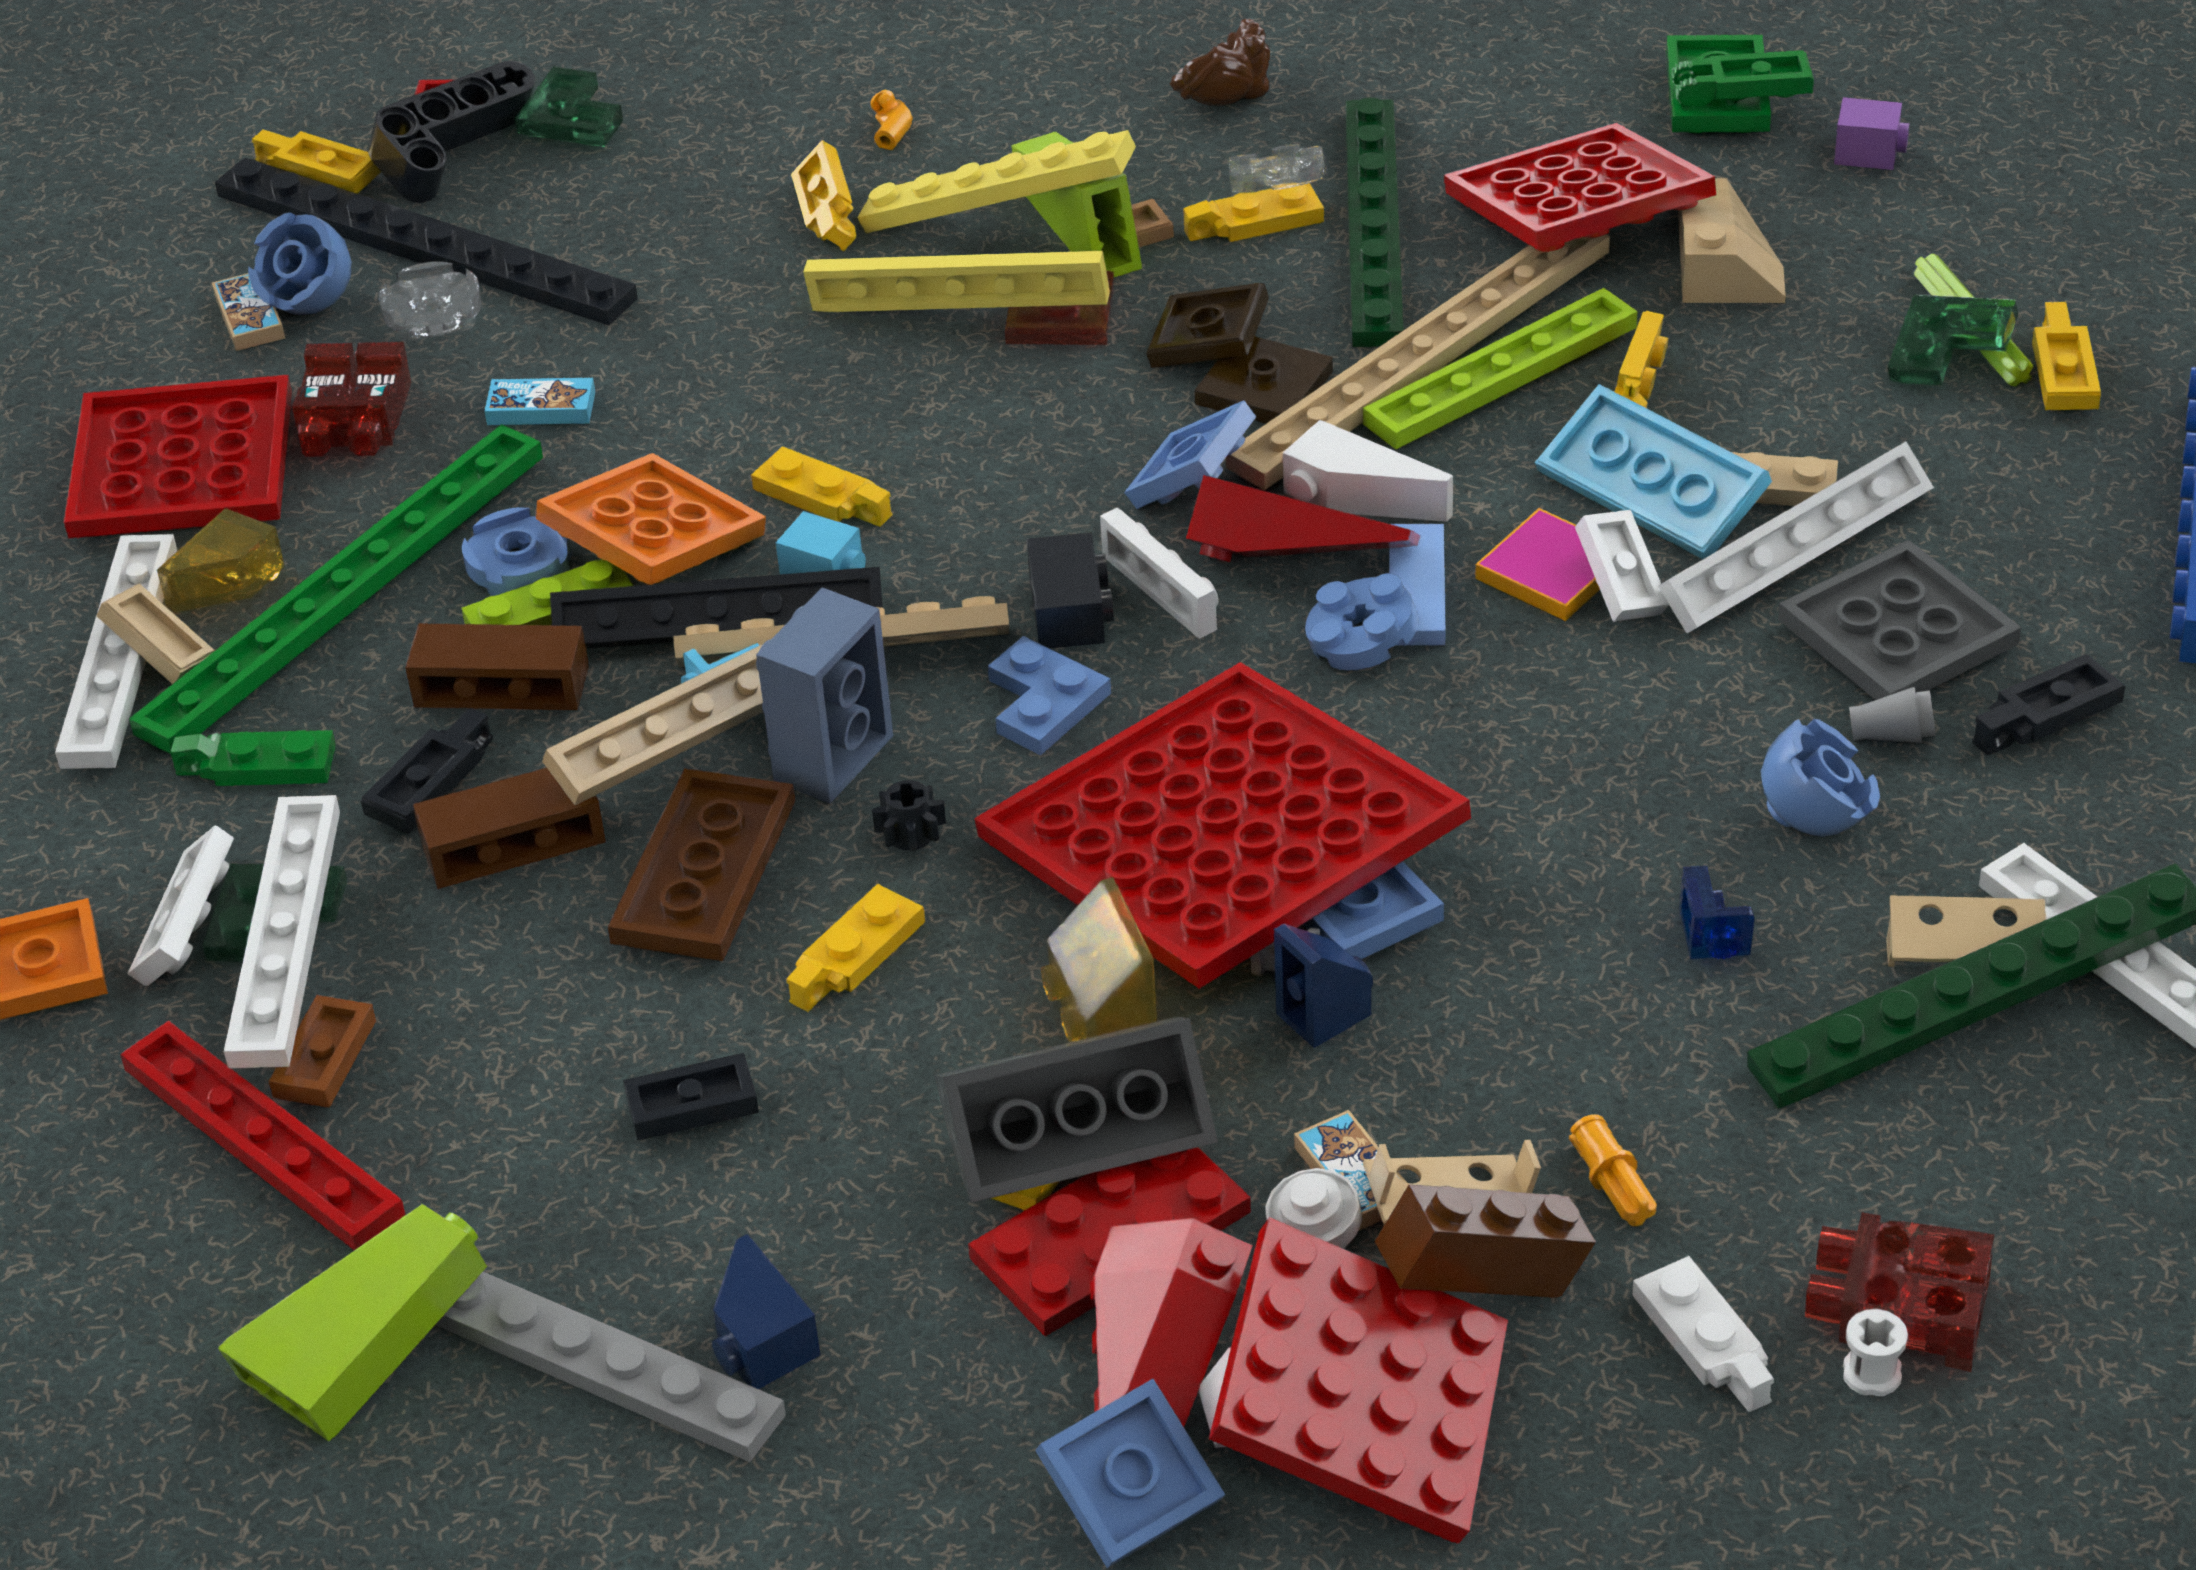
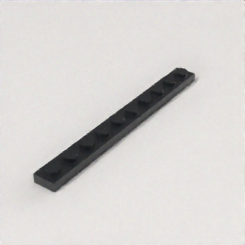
[215,158,638,325]

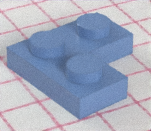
[988,636,1111,755]

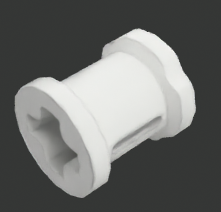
[1843,1309,1908,1396]

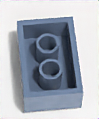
[756,588,893,804]

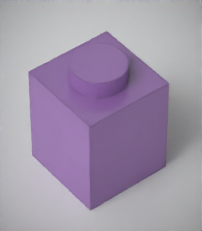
[1834,97,1910,170]

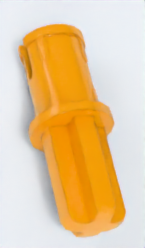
[1569,1115,1657,1226]

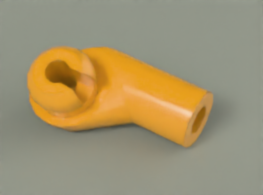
[870,90,913,150]

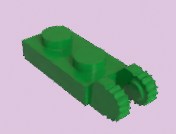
[1671,50,1814,107]

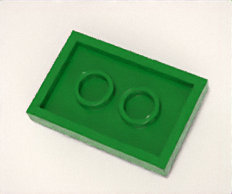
[1666,35,1771,133]

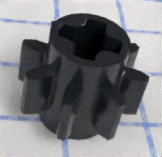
[872,780,946,851]

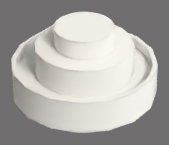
[1265,1168,1362,1248]

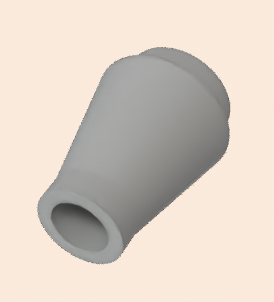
[1849,687,1936,744]

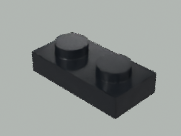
[623,1053,759,1141]

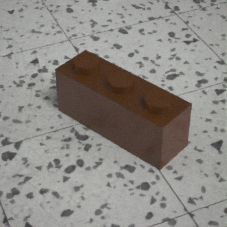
[405,623,589,710]
[413,768,606,889]
[1375,1184,1596,1298]

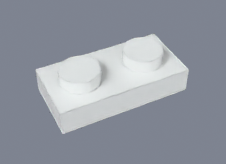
[1575,510,1669,622]

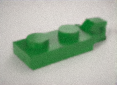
[171,730,336,786]

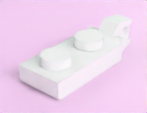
[1633,1256,1774,1412]

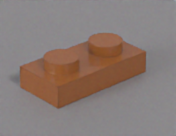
[268,995,376,1108]

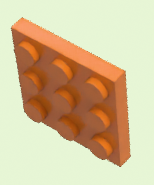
[536,453,766,585]

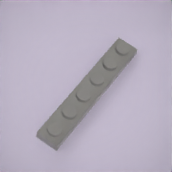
[436,1272,786,1462]

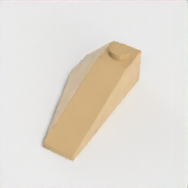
[1678,178,1786,303]

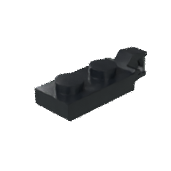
[1972,654,2126,755]
[360,708,493,834]

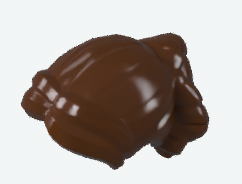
[1170,18,1270,106]

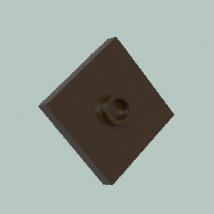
[1146,283,1269,368]
[1195,336,1333,424]

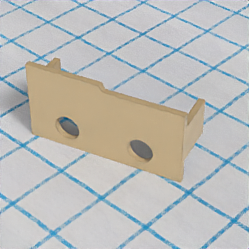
[1886,895,2046,967]
[1363,1140,1541,1225]

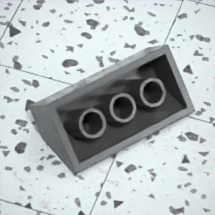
[935,1017,1218,1203]

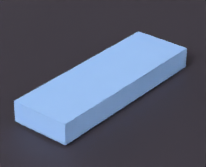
[1389,524,1445,645]

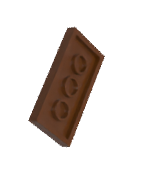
[608,768,796,961]

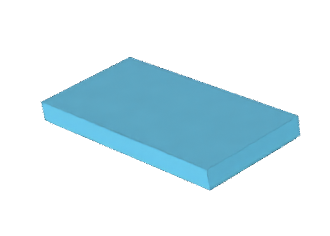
[1535,384,1772,559]

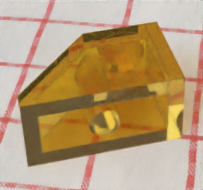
[157,508,285,613]

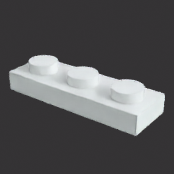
[1100,507,1218,639]
[128,825,234,986]

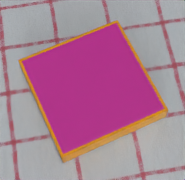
[1475,508,1600,621]

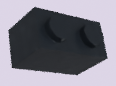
[1027,532,1114,649]

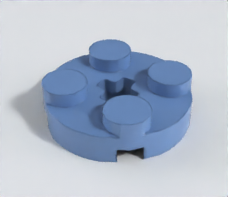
[462,507,572,596]
[1305,573,1419,670]

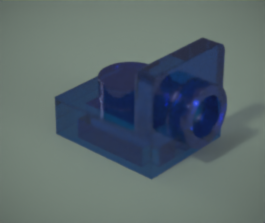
[1679,866,1755,959]

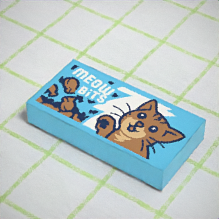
[485,378,595,425]

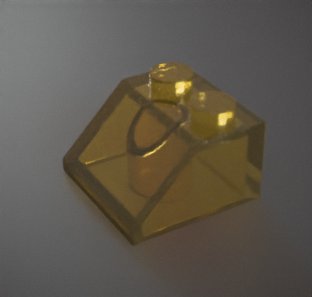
[1041,877,1157,1042]

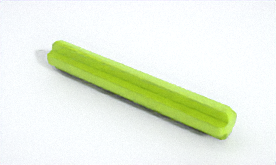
[1914,254,2033,387]

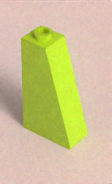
[1011,132,1142,279]
[218,1204,487,1441]

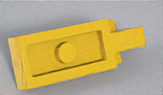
[252,130,381,194]
[791,140,856,251]
[1183,181,1324,242]
[2032,302,2101,410]
[1614,311,1669,408]
[751,446,892,527]
[786,884,925,1012]

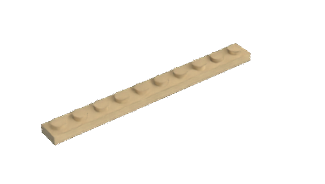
[1226,235,1610,490]

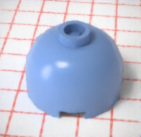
[248,213,352,315]
[1761,719,1880,837]

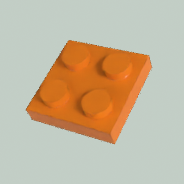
[0,898,108,1020]

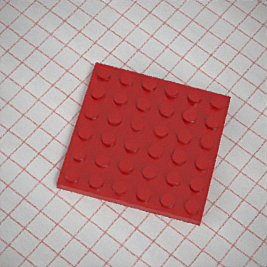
[974,662,1471,989]

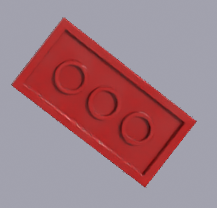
[968,1147,1251,1337]

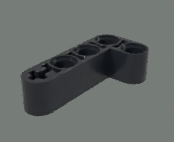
[368,61,535,203]

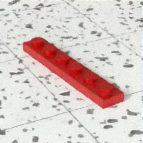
[120,1021,406,1250]

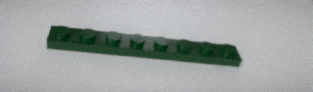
[1346,97,1404,347]
[1747,863,2196,1108]

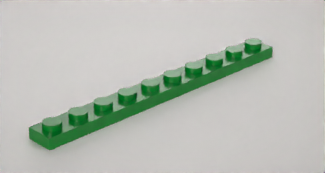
[129,424,543,754]

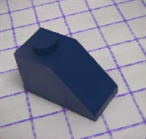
[1274,924,1373,1048]
[712,1234,821,1389]

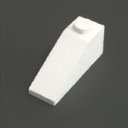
[1283,420,1453,522]

